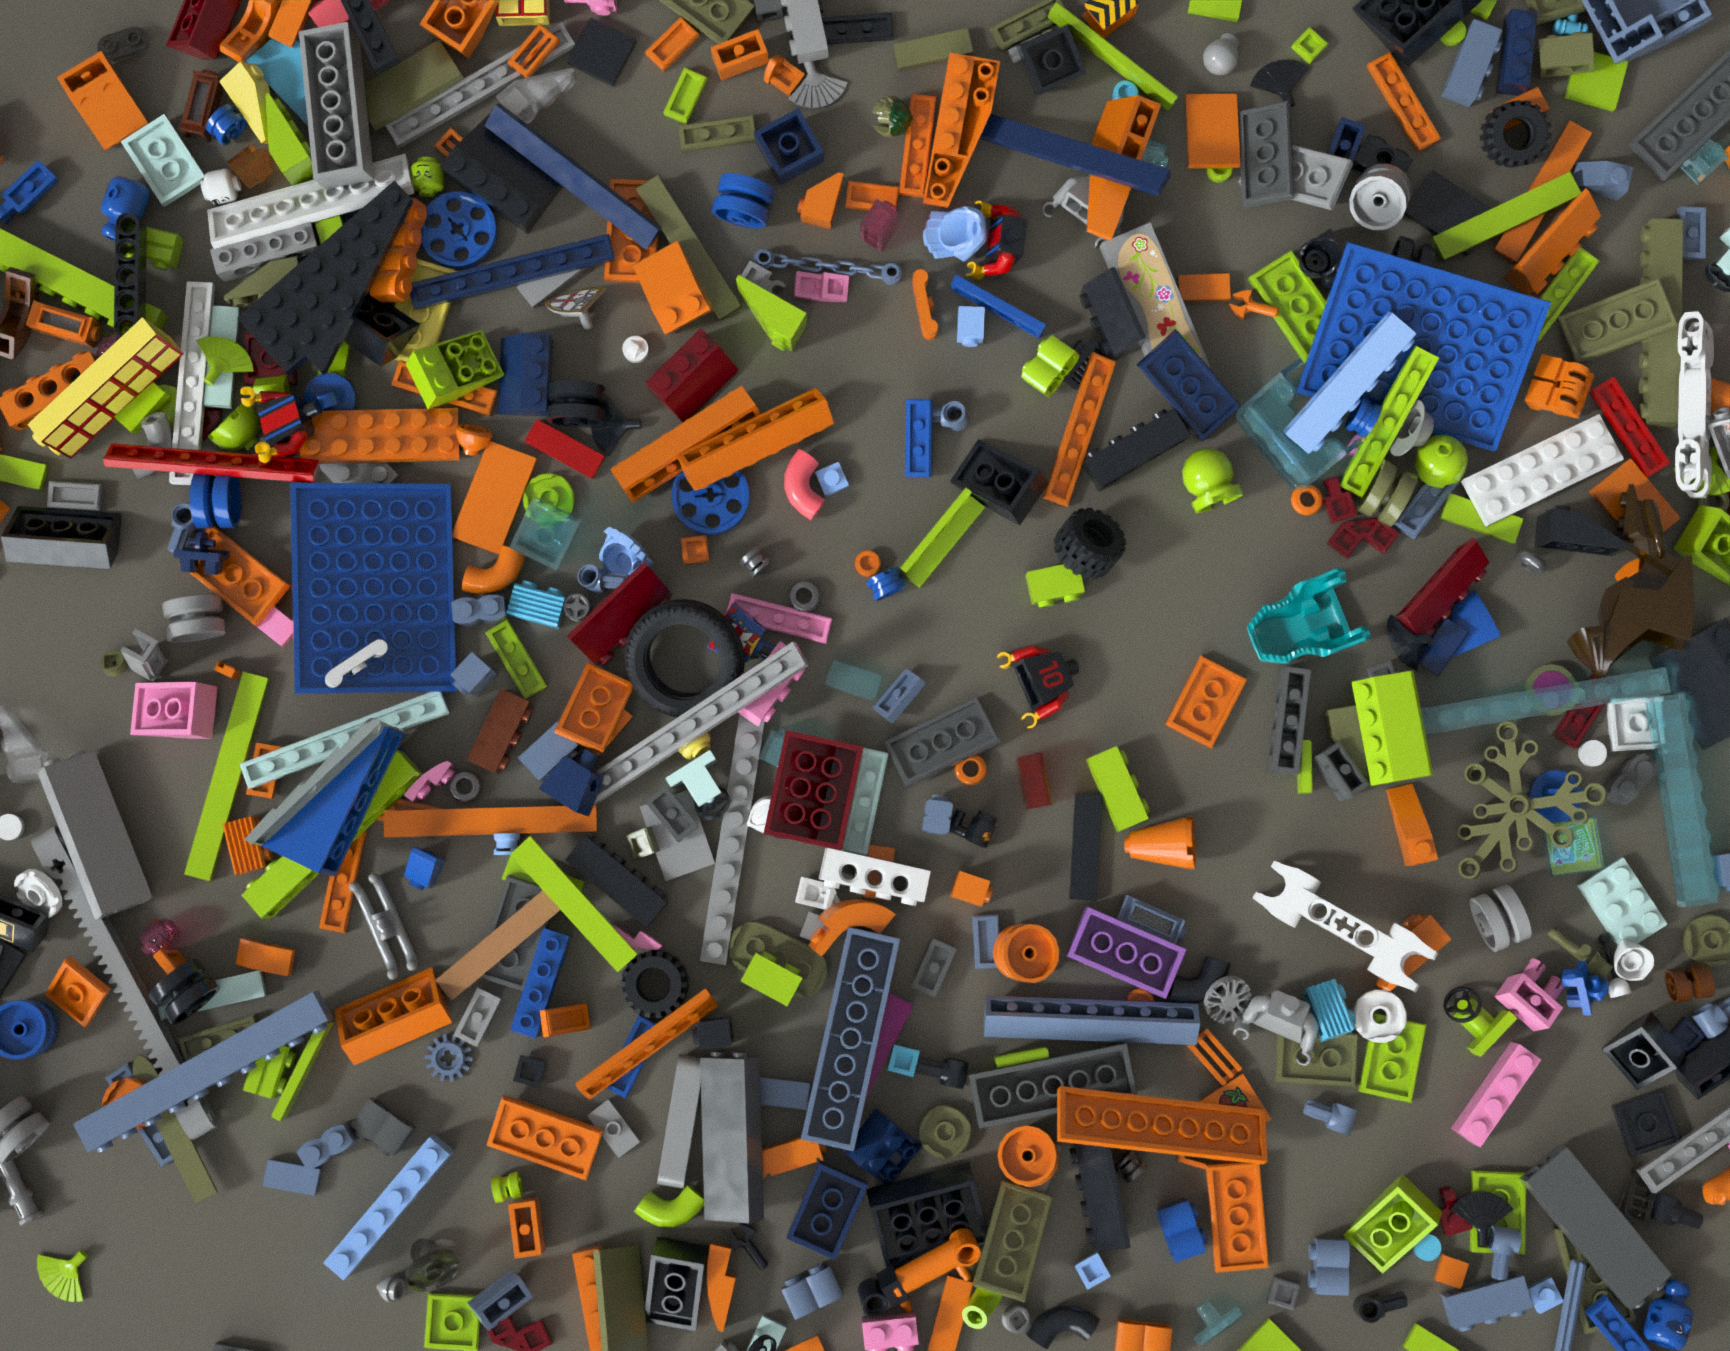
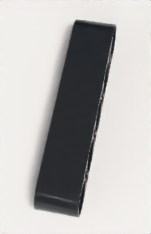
[114,212,147,337]

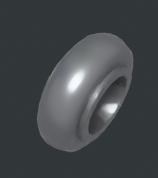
[1516,550,1547,575]
[788,580,820,612]
[449,770,482,803]

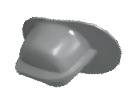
[1390,399,1434,456]

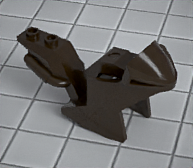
[1567,484,1694,677]

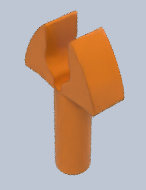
[1229,290,1279,320]

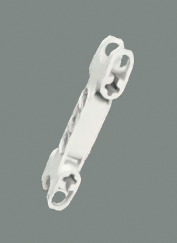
[1675,311,1714,499]
[1253,861,1438,992]

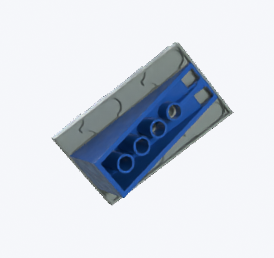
[244,718,413,876]

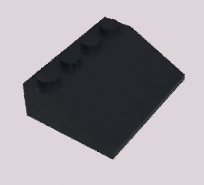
[1353,0,1483,67]
[440,114,563,234]
[1649,618,1730,750]
[866,1162,987,1269]

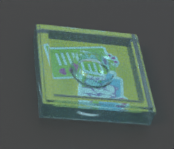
[1543,817,1605,876]

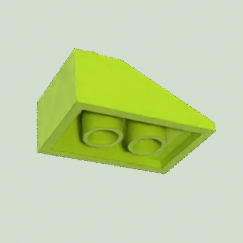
[736,275,808,351]
[1674,505,1730,586]
[1343,1174,1442,1274]

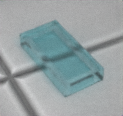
[825,660,882,701]

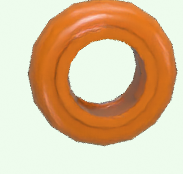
[1291,484,1323,516]
[955,755,987,785]

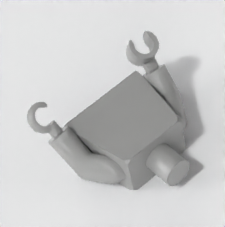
[1042,174,1124,249]
[1233,990,1319,1066]

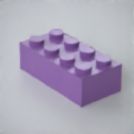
[1065,907,1186,999]

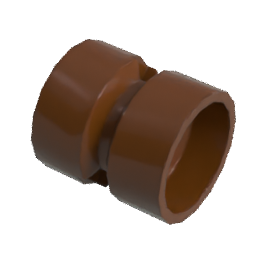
[1665,963,1715,1003]

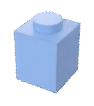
[957,306,985,347]

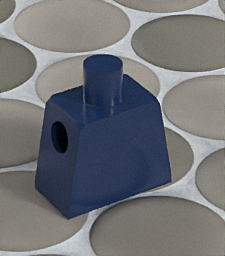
[539,748,603,817]

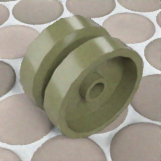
[1357,459,1418,527]

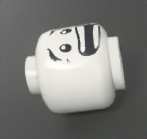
[201,168,242,205]

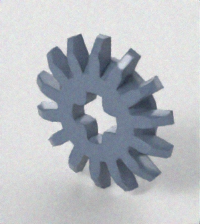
[424,1034,472,1082]

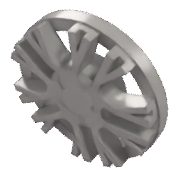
[1204,976,1252,1024]

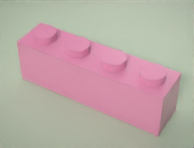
[1451,1042,1541,1147]

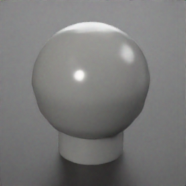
[1203,33,1239,76]

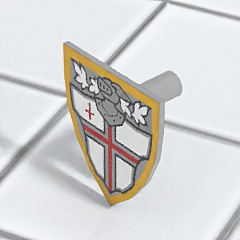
[544,287,607,330]

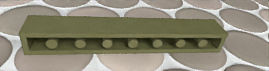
[1638,218,1683,428]

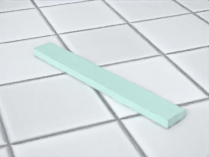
[240,692,450,789]

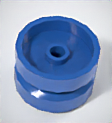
[711,173,775,229]
[190,474,242,529]
[0,999,59,1059]

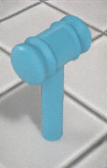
[1552,13,1589,37]

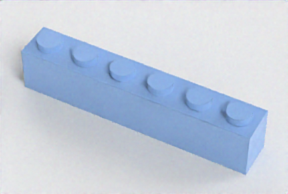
[1283,311,1416,454]
[323,1134,455,1280]

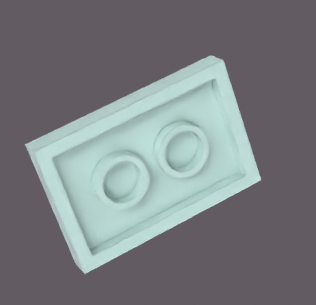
[121,114,205,207]
[1577,857,1667,947]

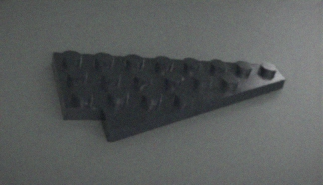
[237,180,413,375]

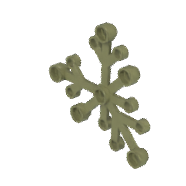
[1457,721,1607,880]

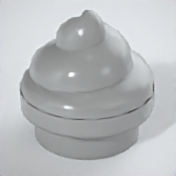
[376,1274,406,1302]

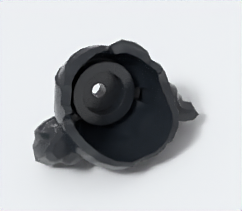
[1299,229,1342,289]

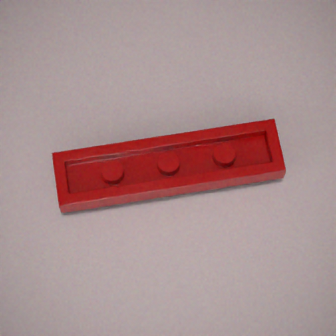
[1589,376,1670,477]

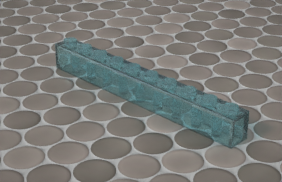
[1421,667,1671,735]

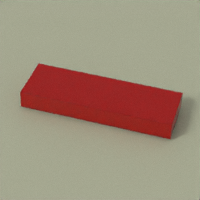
[524,419,605,480]

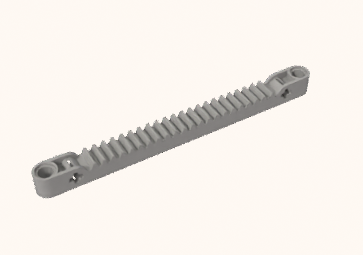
[31,825,218,1140]

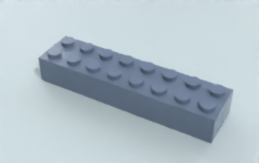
[800,927,900,1151]

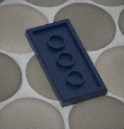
[1136,329,1241,441]

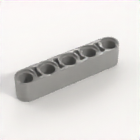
[657,1054,701,1189]

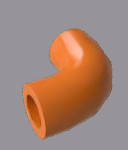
[462,546,526,594]

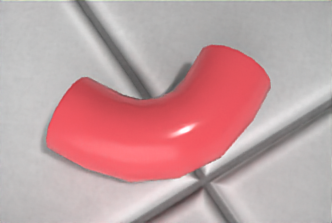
[784,449,825,521]

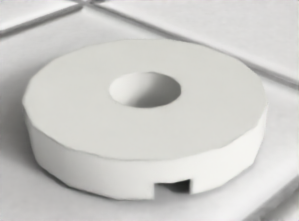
[14,869,62,918]
[1353,989,1407,1043]

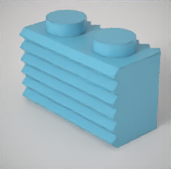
[506,581,567,629]
[1302,979,1356,1042]

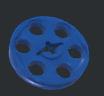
[421,191,498,269]
[671,470,749,535]

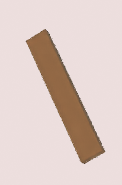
[435,890,560,1001]

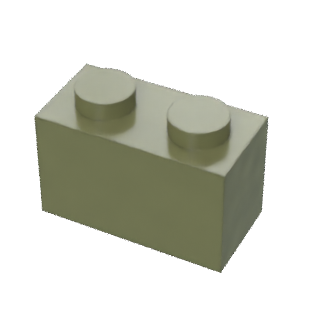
[1539,31,1594,78]

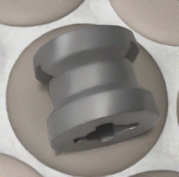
[739,546,772,578]
[563,594,592,622]
[1114,1150,1147,1183]

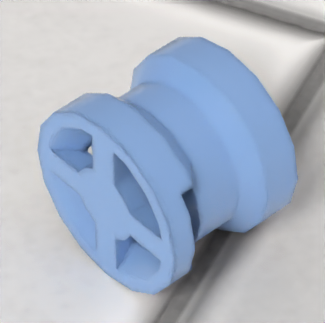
[493,833,520,855]

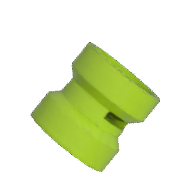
[491,1171,523,1203]

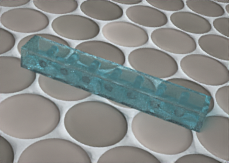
[1645,693,1719,907]

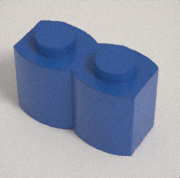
[1155,1198,1208,1263]

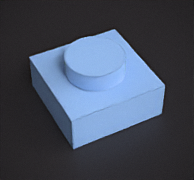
[815,462,849,497]
[1073,1251,1111,1290]
[1527,1276,1563,1314]

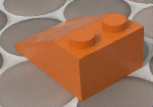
[420,0,499,59]
[633,241,715,334]
[1376,914,1452,991]

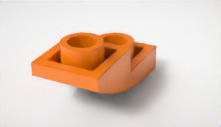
[235,938,296,976]

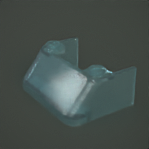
[1236,358,1366,490]

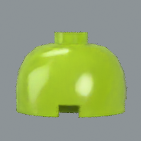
[207,404,260,452]
[1414,434,1468,488]

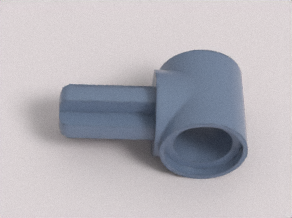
[933,401,969,431]
[167,503,197,553]
[578,564,629,594]
[1692,997,1730,1038]
[1303,1099,1358,1136]
[1488,1225,1521,1280]

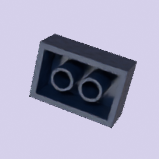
[786,1160,868,1260]

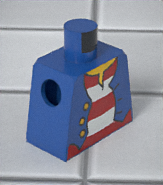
[707,603,774,662]

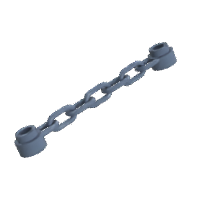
[754,249,902,285]

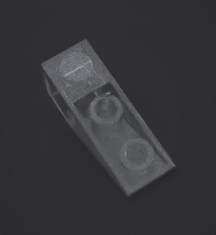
[496,68,578,124]
[0,705,49,784]

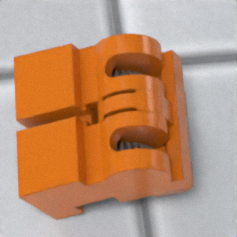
[1524,354,1594,419]

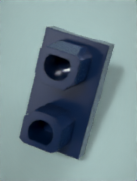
[174,531,230,575]

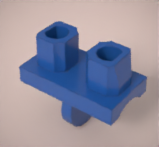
[1562,961,1610,1015]

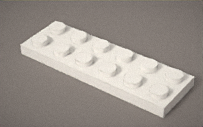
[1461,414,1624,527]

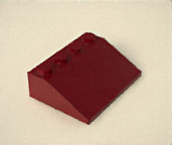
[567,562,672,667]
[763,730,863,851]

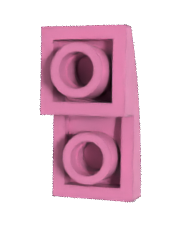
[404,761,455,802]

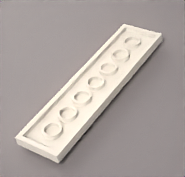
[207,154,414,249]

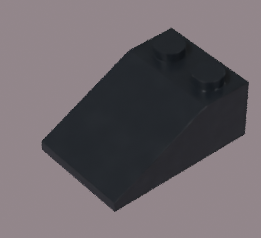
[950,439,1048,525]
[1534,505,1628,556]
[645,1237,710,1331]

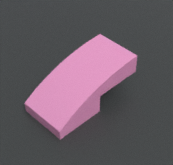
[793,271,849,302]
[258,606,293,647]
[612,924,664,950]

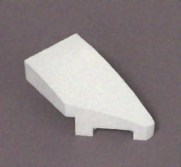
[795,877,840,910]

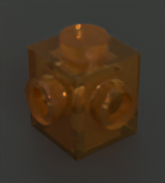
[227,143,273,189]

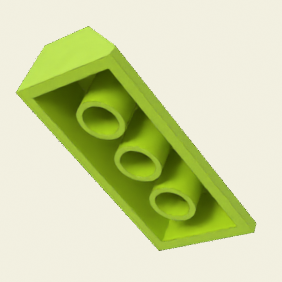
[1352,671,1433,786]

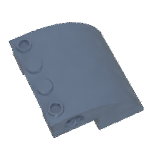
[1582,0,1715,64]

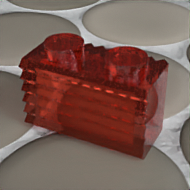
[1015,753,1053,810]

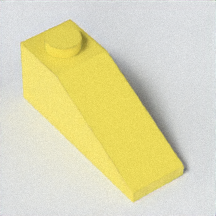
[220,62,270,144]

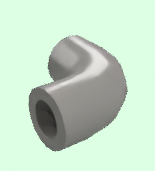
[132,412,173,479]

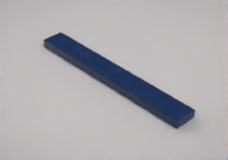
[484,103,662,250]
[980,114,1172,197]
[410,234,616,310]

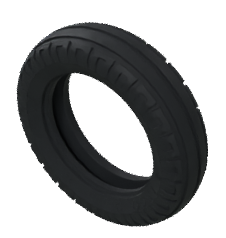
[625,599,745,718]

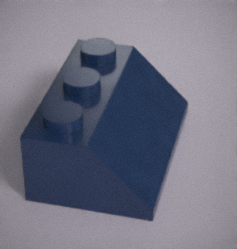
[498,333,553,416]

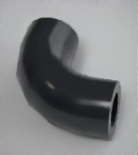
[1166,956,1231,1004]
[1026,1305,1100,1349]

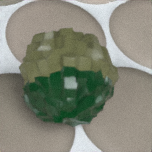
[872,96,913,137]

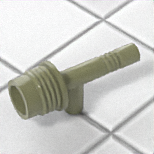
[1547,927,1613,979]

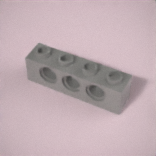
[210,222,321,282]

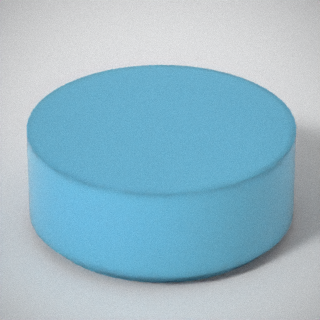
[1112,80,1139,100]
[1413,1233,1441,1261]

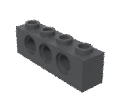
[1267,666,1311,776]

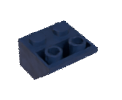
[843,1108,922,1184]

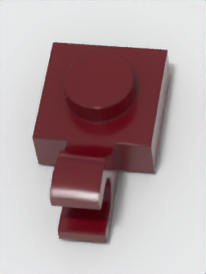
[1323,476,1357,524]
[1439,1186,1472,1236]

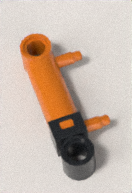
[857,1228,981,1316]

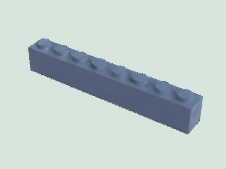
[983,995,1200,1045]

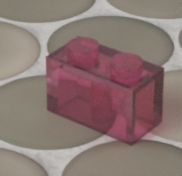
[860,199,899,252]

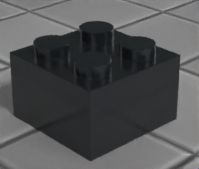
[1016,25,1087,95]

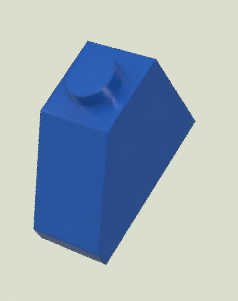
[404,847,446,890]

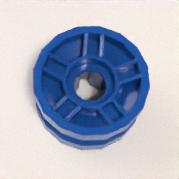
[206,104,247,146]
[1345,396,1382,438]
[866,566,907,601]

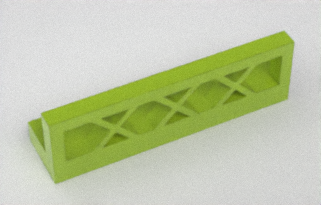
[900,488,985,588]

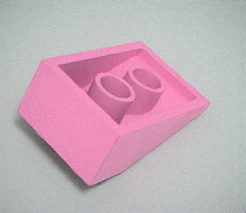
[130,682,217,739]

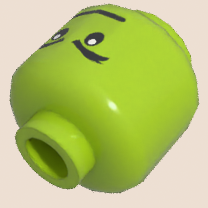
[410,157,444,197]

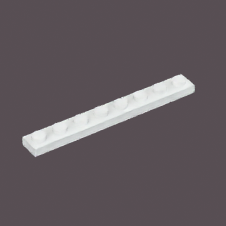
[169,282,215,485]

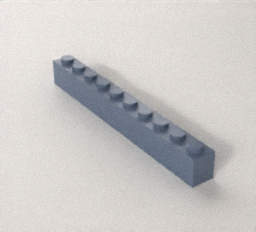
[73,991,333,1153]

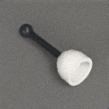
[1598,934,1632,998]

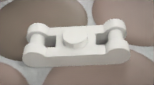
[325,640,388,688]

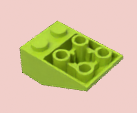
[265,93,313,186]
[406,330,504,409]

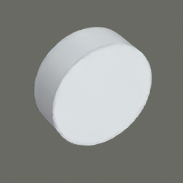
[1578,740,1607,767]
[0,814,25,840]

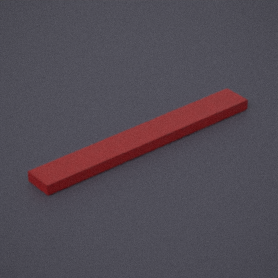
[103,443,320,483]

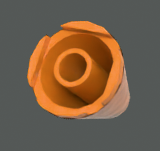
[1124,816,1197,869]

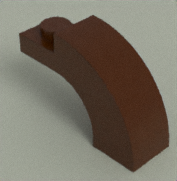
[0,267,40,360]

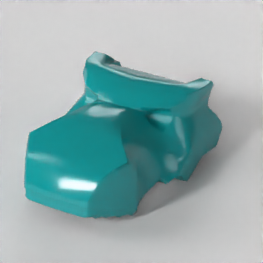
[1247,567,1372,665]

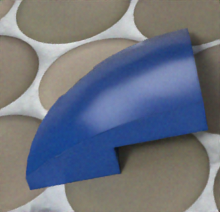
[1450,591,1501,657]

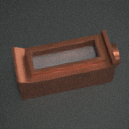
[178,69,224,142]

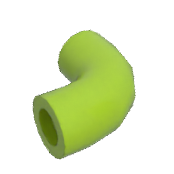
[633,1184,704,1227]
[962,1287,1003,1329]

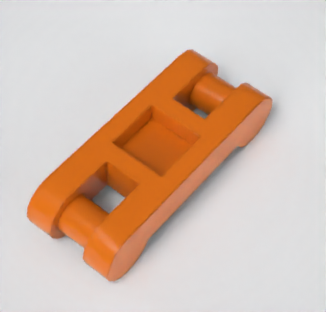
[912,269,938,340]

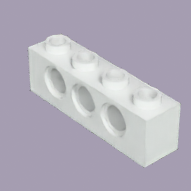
[819,848,931,906]

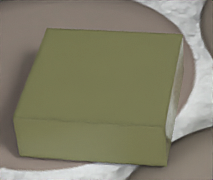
[626,826,659,860]

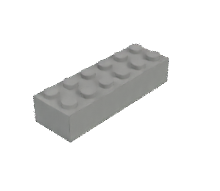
[299,22,374,189]

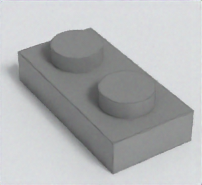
[454,987,502,1047]

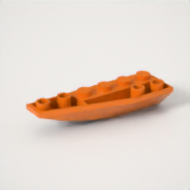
[923,53,1000,208]
[1087,95,1161,241]

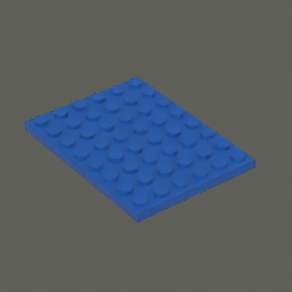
[1296,241,1551,452]
[290,483,456,694]

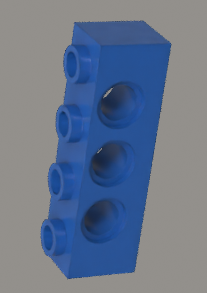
[510,928,572,1039]

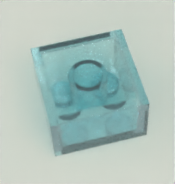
[509,497,582,571]

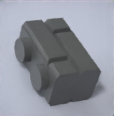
[1312,740,1370,802]

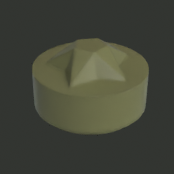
[100,649,128,677]

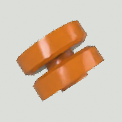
[993,923,1059,983]
[998,1125,1060,1187]

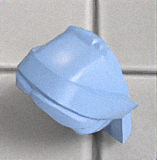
[923,206,988,262]
[599,527,654,576]

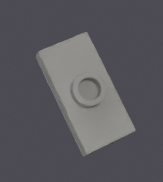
[587,1099,641,1158]

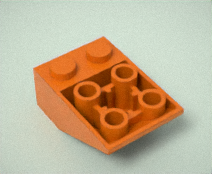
[57,51,149,151]

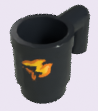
[949,809,997,849]

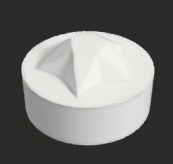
[622,336,649,363]

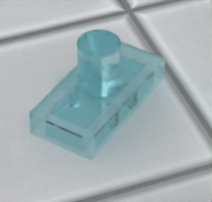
[1193,1300,1243,1347]

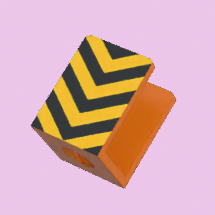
[1082,0,1139,39]

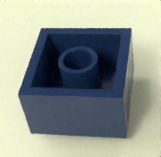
[754,108,824,185]

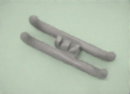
[349,873,418,980]

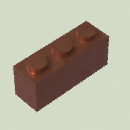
[467,689,534,774]

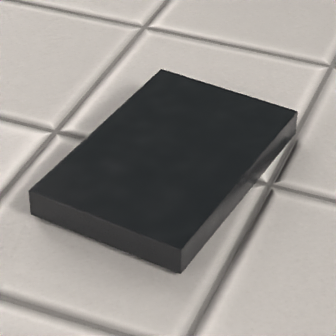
[1404,170,1491,256]

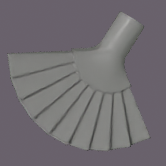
[788,61,848,109]

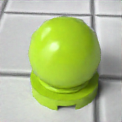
[1182,448,1243,514]

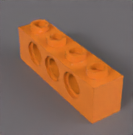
[0,351,98,431]

